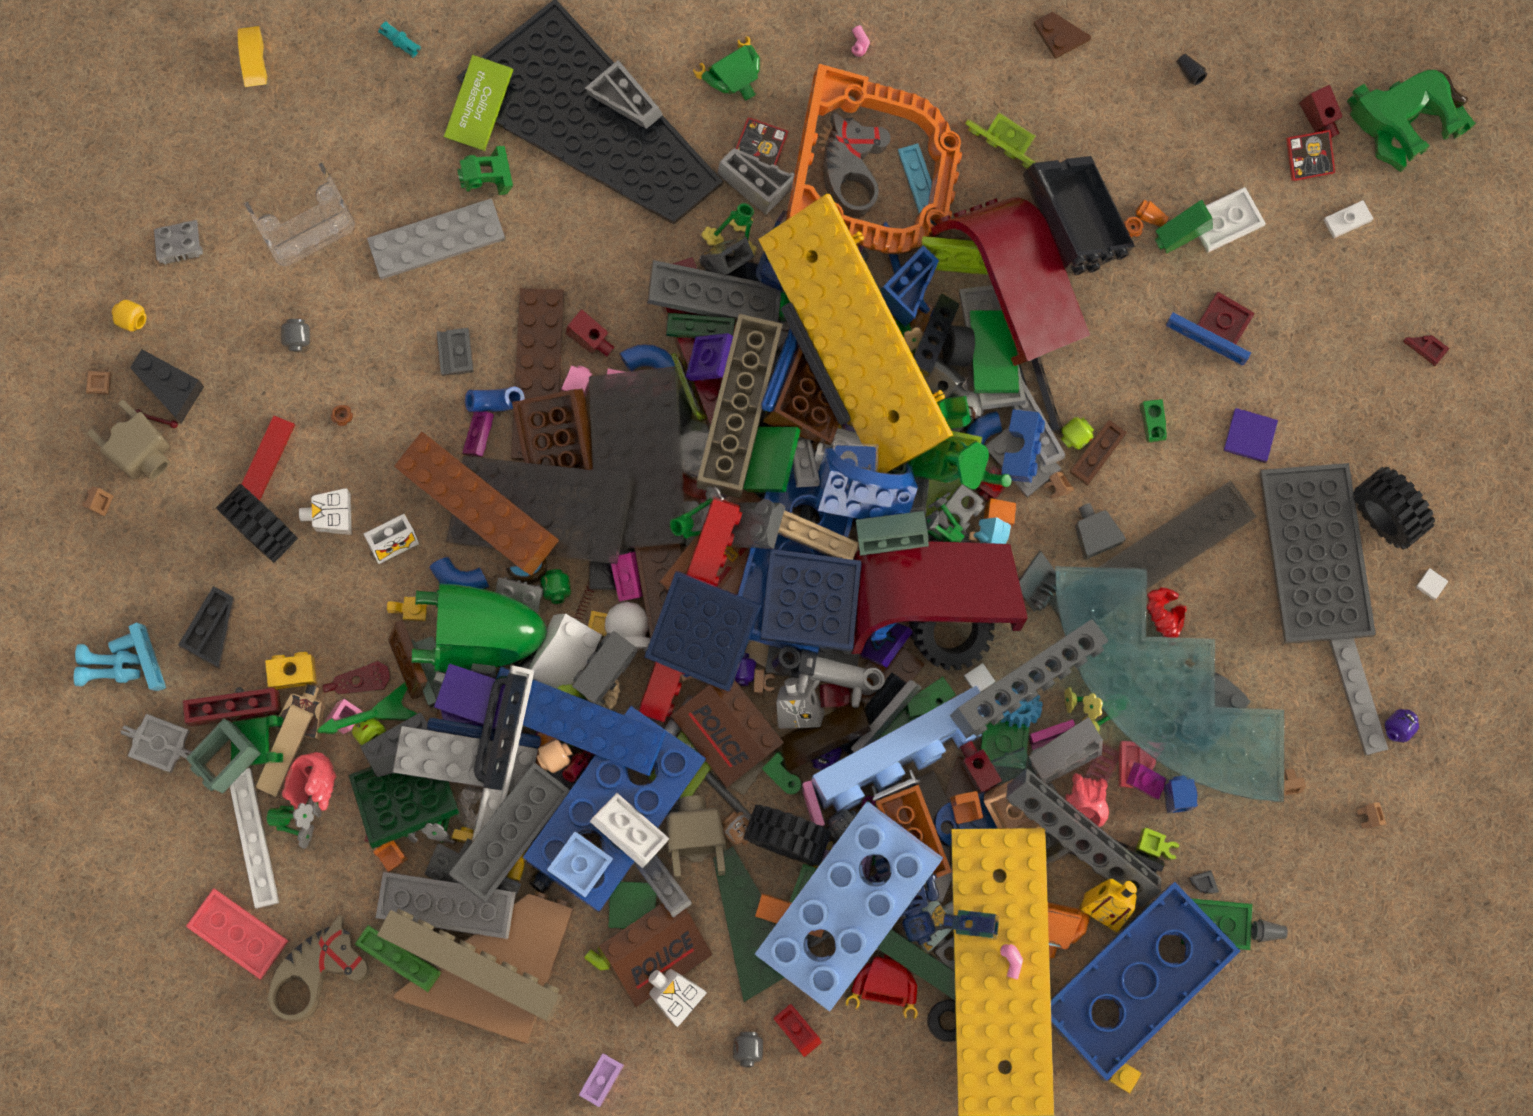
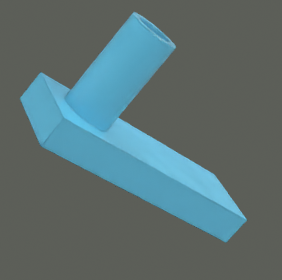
[108,623,166,691]

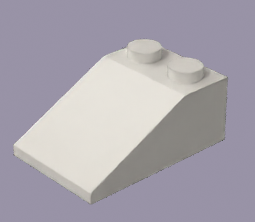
[529,614,602,688]

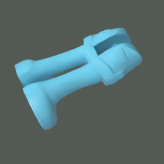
[74,644,141,686]

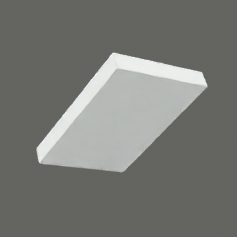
[1199,187,1266,253]
[590,793,669,868]

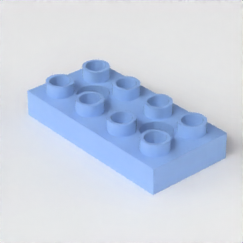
[812,685,984,812]
[755,801,943,1011]

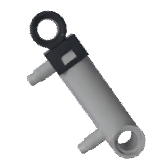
[772,646,885,708]

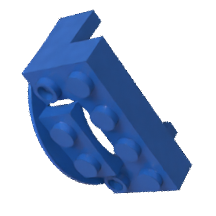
[816,448,918,519]

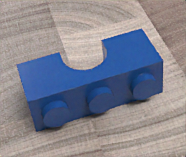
[1001,409,1045,483]

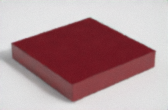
[1197,291,1255,344]

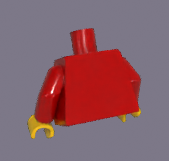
[846,953,918,1019]

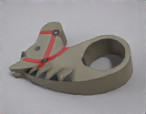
[268,915,369,1022]

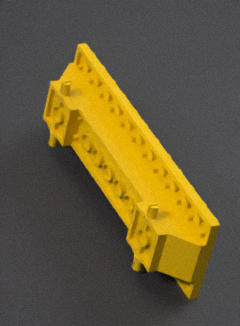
[758,194,953,474]
[951,828,1054,1116]

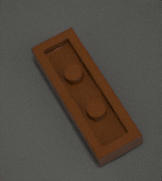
[1070,420,1127,486]

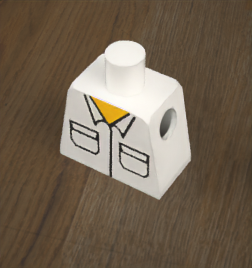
[299,488,352,535]
[648,969,707,1027]

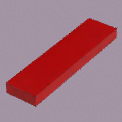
[242,416,295,501]

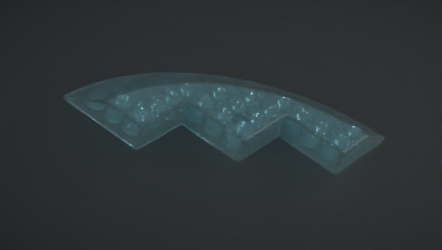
[1055,566,1284,802]

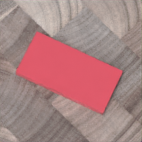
[186,888,289,980]

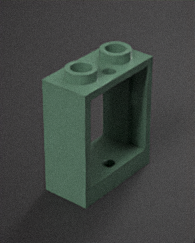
[186,718,261,794]

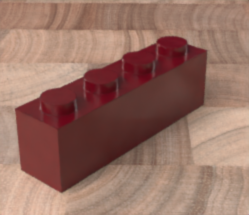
[183,688,281,727]

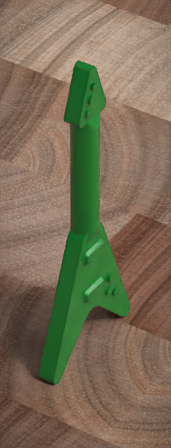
[317,682,424,734]

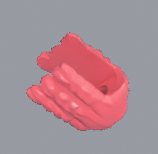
[282,752,336,811]
[1065,773,1109,827]

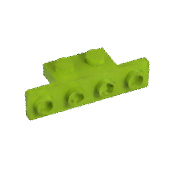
[965,113,1036,169]

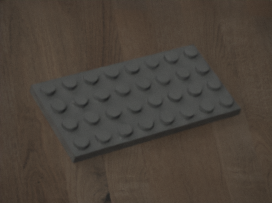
[1259,463,1376,644]

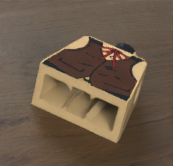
[276,684,325,741]

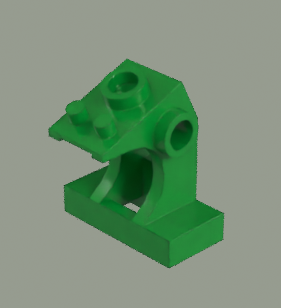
[457,146,513,195]

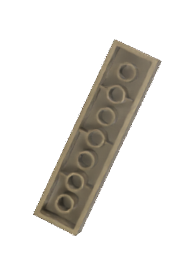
[697,314,783,498]
[377,908,563,1022]

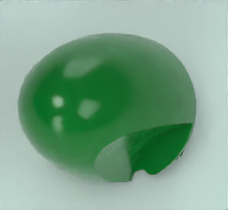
[411,583,547,672]

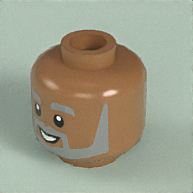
[722,811,750,845]

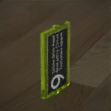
[671,353,705,421]

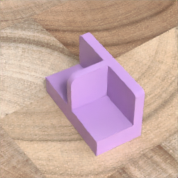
[579,1053,624,1107]

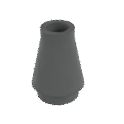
[1251,919,1288,942]

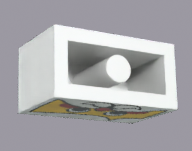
[364,514,419,564]

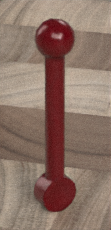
[135,409,178,429]

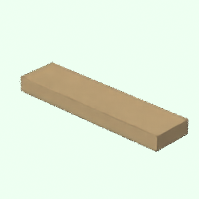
[778,510,859,560]
[256,705,313,797]

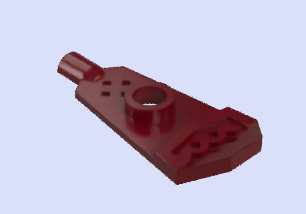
[322,661,391,694]

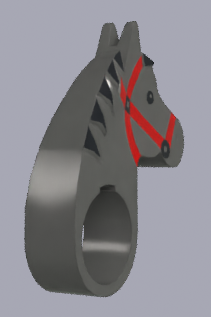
[823,111,891,218]

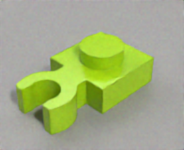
[1136,827,1179,860]

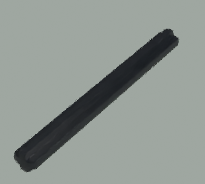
[781,303,851,425]

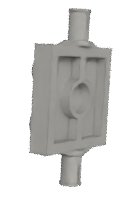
[121,714,192,773]

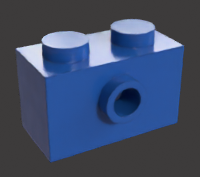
[1164,776,1198,813]

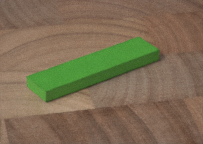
[355,925,441,992]

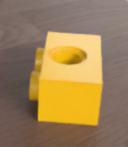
[265,652,317,690]

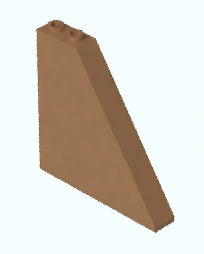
[393,891,574,1044]

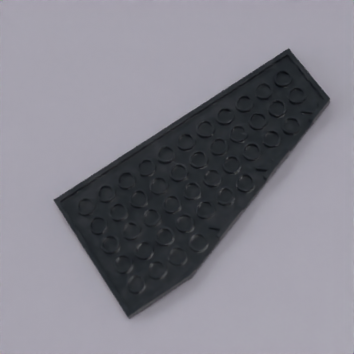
[457,0,723,224]

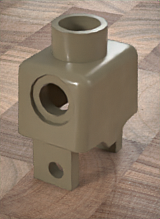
[87,399,170,480]
[667,795,726,881]

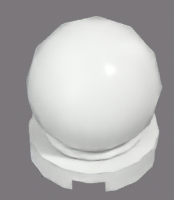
[605,602,651,653]

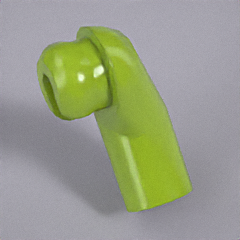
[584,949,609,971]

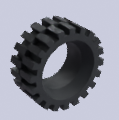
[1353,467,1435,550]
[216,484,298,563]
[909,621,995,670]
[743,804,831,866]

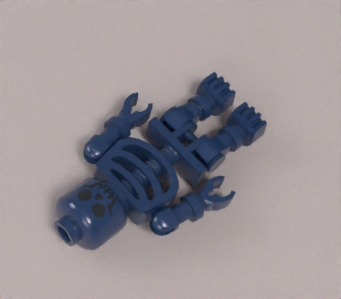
[870,824,939,945]

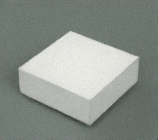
[1416,568,1448,600]
[964,663,996,692]

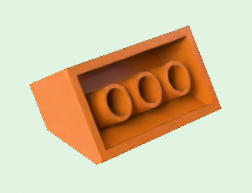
[875,785,952,878]

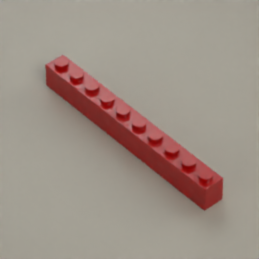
[638,496,742,722]

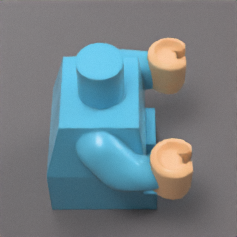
[968,517,1011,544]

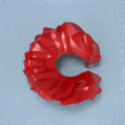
[1146,587,1187,642]

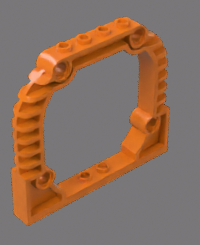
[785,64,962,255]

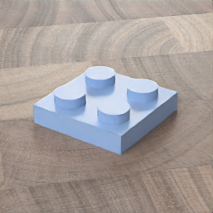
[547,832,613,898]

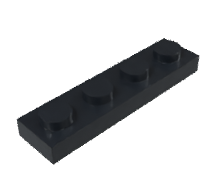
[840,672,907,754]

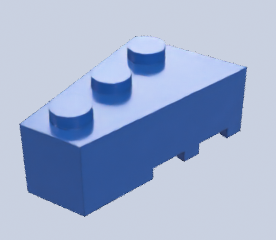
[879,245,939,327]

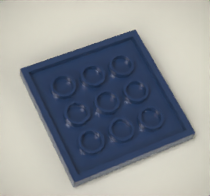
[760,549,861,651]
[645,571,762,691]

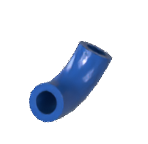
[619,345,680,378]
[465,386,525,412]
[966,411,1002,445]
[429,557,489,589]

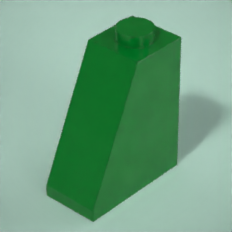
[1154,200,1213,254]

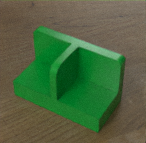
[937,396,971,429]

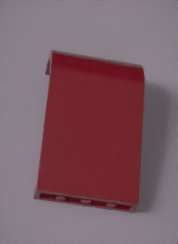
[930,197,1090,366]
[851,541,1028,654]

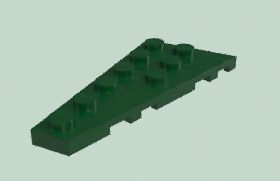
[713,846,785,1002]

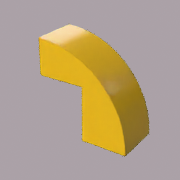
[238,26,267,87]

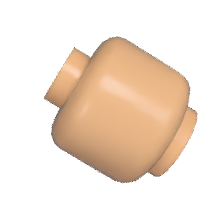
[536,739,573,773]

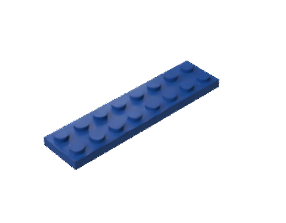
[496,667,666,776]

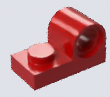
[773,1004,822,1058]

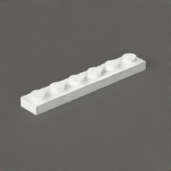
[230,768,279,909]

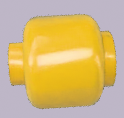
[112,300,147,332]

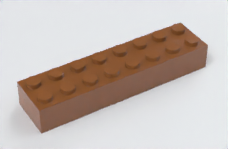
[394,431,559,576]

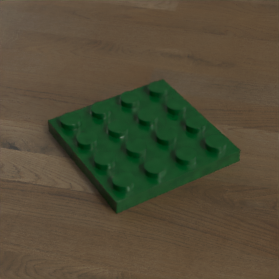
[348,766,460,849]

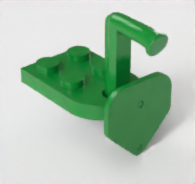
[904,437,1012,489]

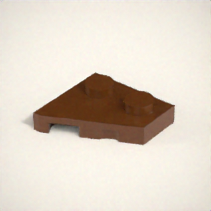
[1033,12,1091,59]

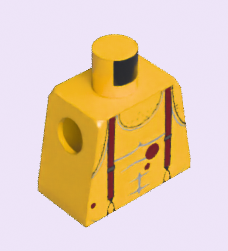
[1081,879,1137,933]

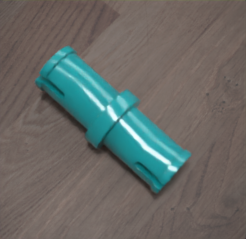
[378,21,421,58]

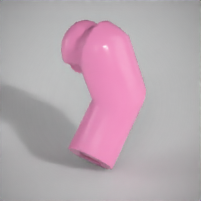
[851,25,870,57]
[1000,944,1023,979]

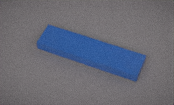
[1166,312,1251,366]

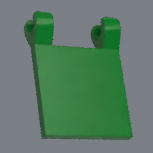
[231,715,283,766]
[608,882,656,928]

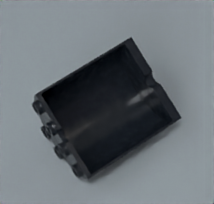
[1023,156,1135,276]

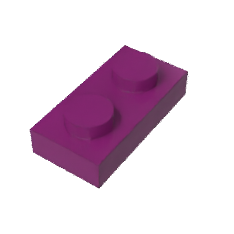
[462,412,494,457]
[1126,762,1167,800]

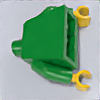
[693,36,760,101]

